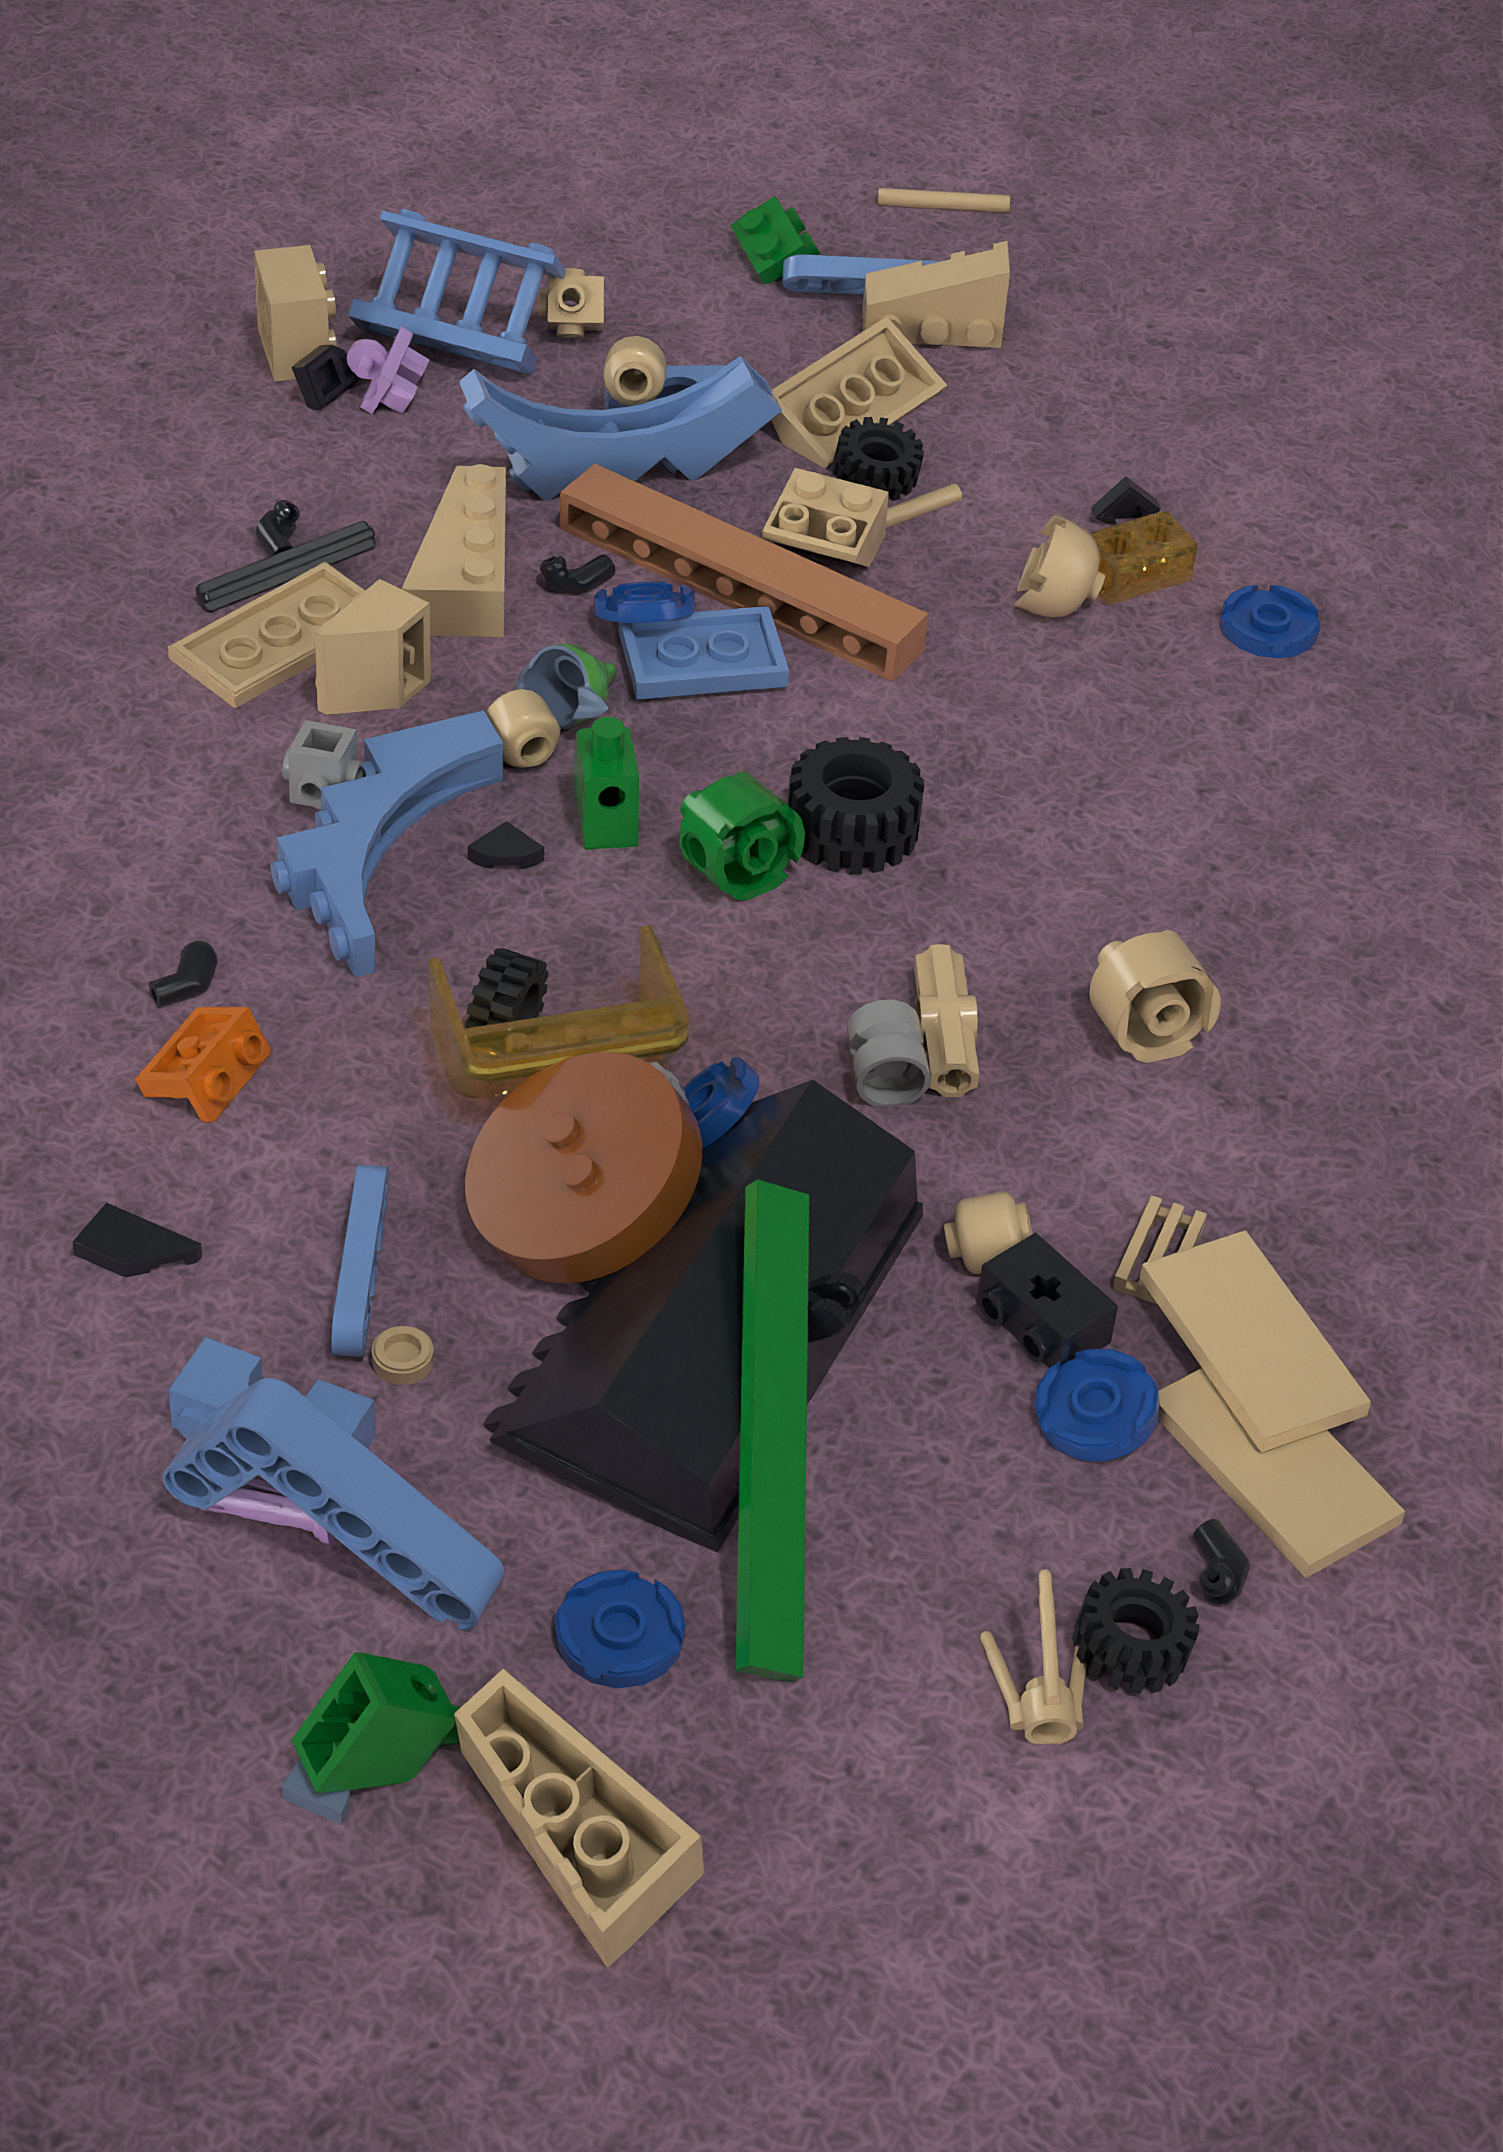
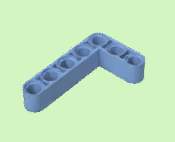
[162,1378,505,1631]

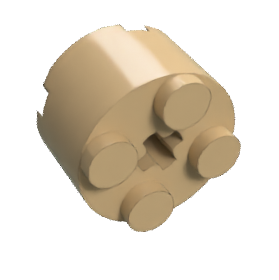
[1090,930,1221,1063]

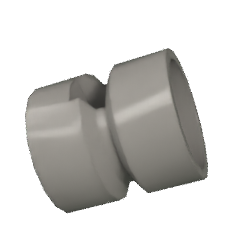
[847,1000,931,1106]

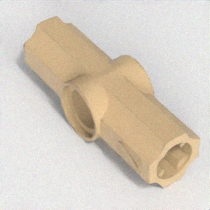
[914,944,979,1097]

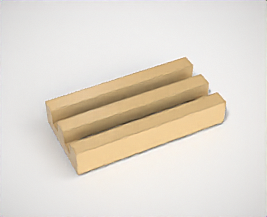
[1113,1195,1207,1304]

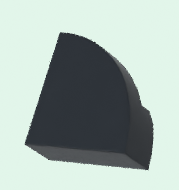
[1091,476,1161,524]
[468,821,545,869]

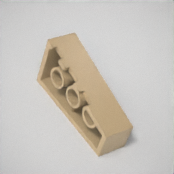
[454,1669,704,1968]

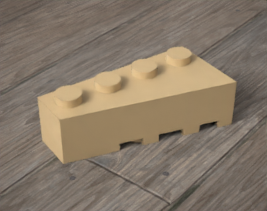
[402,464,506,637]

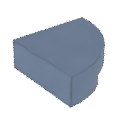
[281,1758,350,1825]

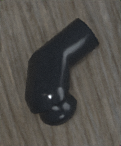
[256,500,300,556]
[540,554,616,593]
[149,941,218,1008]
[1193,1519,1250,1604]

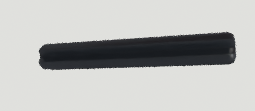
[195,521,376,612]

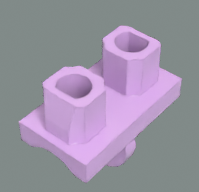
[347,327,430,414]

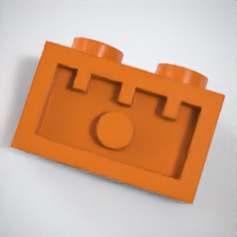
[135,1007,271,1122]

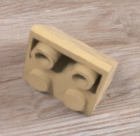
[762,468,888,567]
[314,579,431,715]

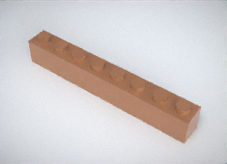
[560,463,929,682]

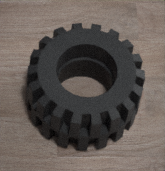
[787,737,924,874]

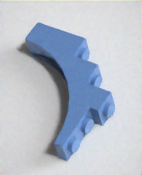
[459,356,782,501]
[270,710,503,977]

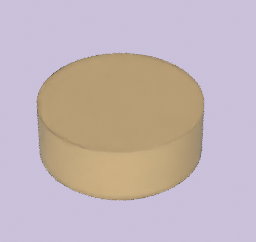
[371,1326,434,1385]

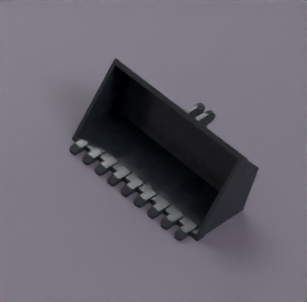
[483,1080,923,1553]

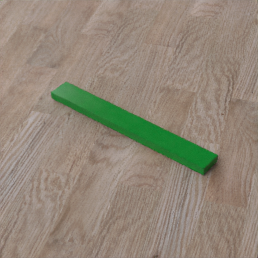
[736,1179,809,1682]

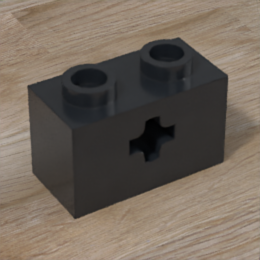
[976,1232,1118,1368]

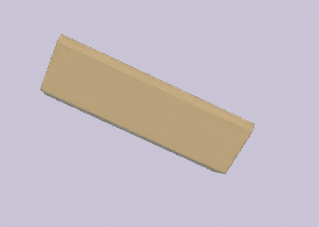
[771,316,948,469]

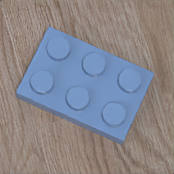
[619,606,789,700]

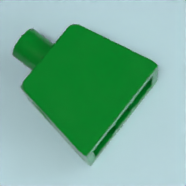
[573,717,639,850]
[291,1652,461,1793]

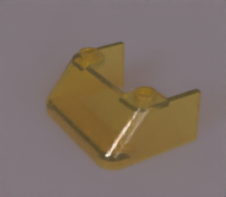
[428,925,689,1099]

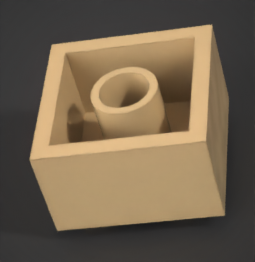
[254,245,337,381]

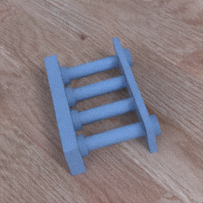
[348,209,566,375]

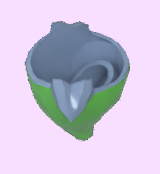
[515,644,617,729]

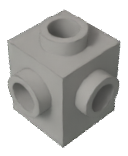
[282,720,364,809]

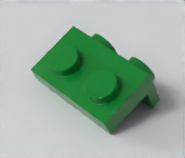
[730,196,821,284]

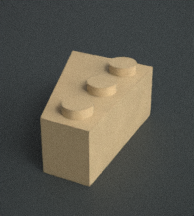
[862,241,1010,348]

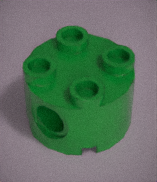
[679,771,805,901]

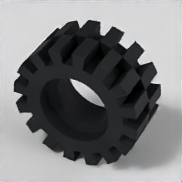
[832,417,924,501]
[465,948,548,1059]
[1072,1568,1200,1694]

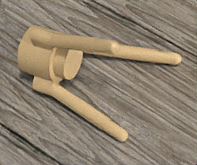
[980,1569,1087,1744]

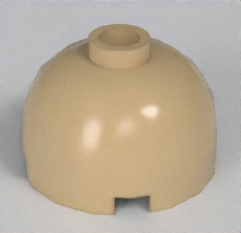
[1015,514,1105,618]

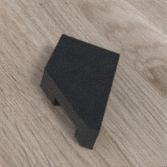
[291,345,361,410]
[73,1202,202,1278]

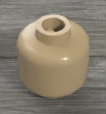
[603,336,667,406]
[486,689,560,768]
[944,1191,1033,1274]

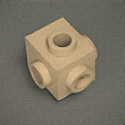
[538,268,604,338]

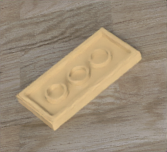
[168,562,365,708]
[1139,1230,1371,1453]
[1158,1368,1406,1578]

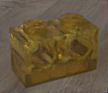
[1090,510,1198,605]

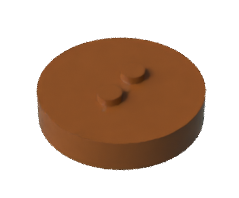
[465,1052,702,1283]

